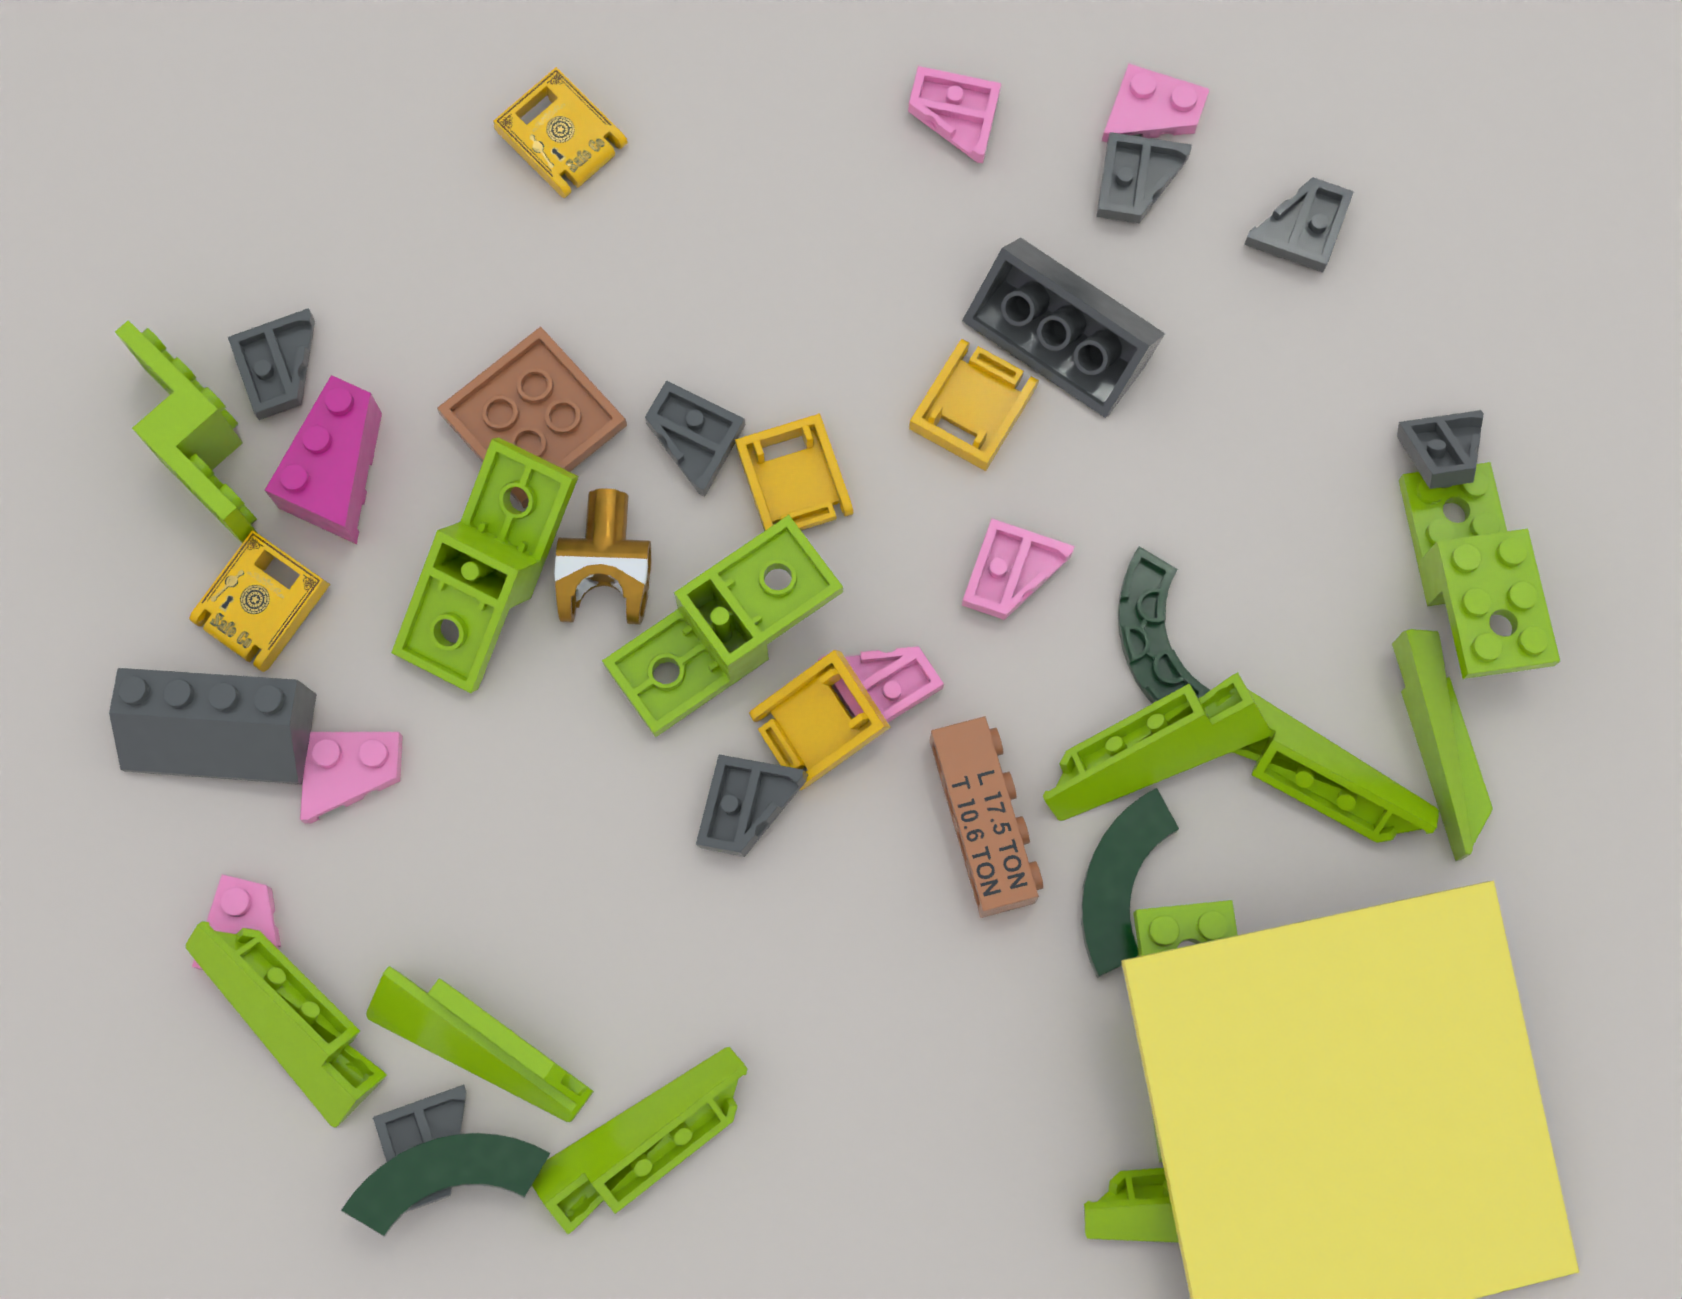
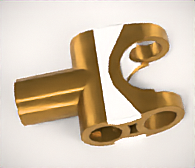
[554,488,651,625]

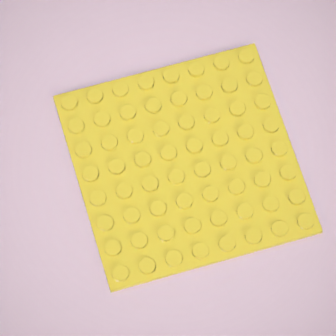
[1121,881,1579,1299]

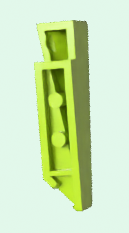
[1392,629,1493,861]
[1043,672,1271,821]
[1233,689,1439,843]
[185,921,387,1128]
[366,966,594,1122]
[532,1047,748,1234]
[1084,1168,1179,1243]

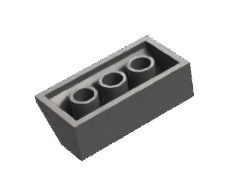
[962,238,1165,418]
[109,668,317,784]

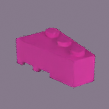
[265,375,382,545]

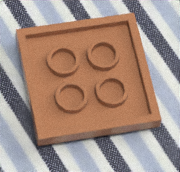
[437,326,627,508]

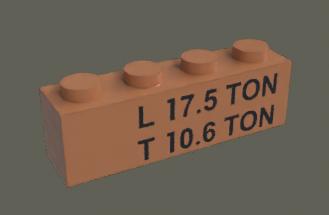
[929,716,1043,918]

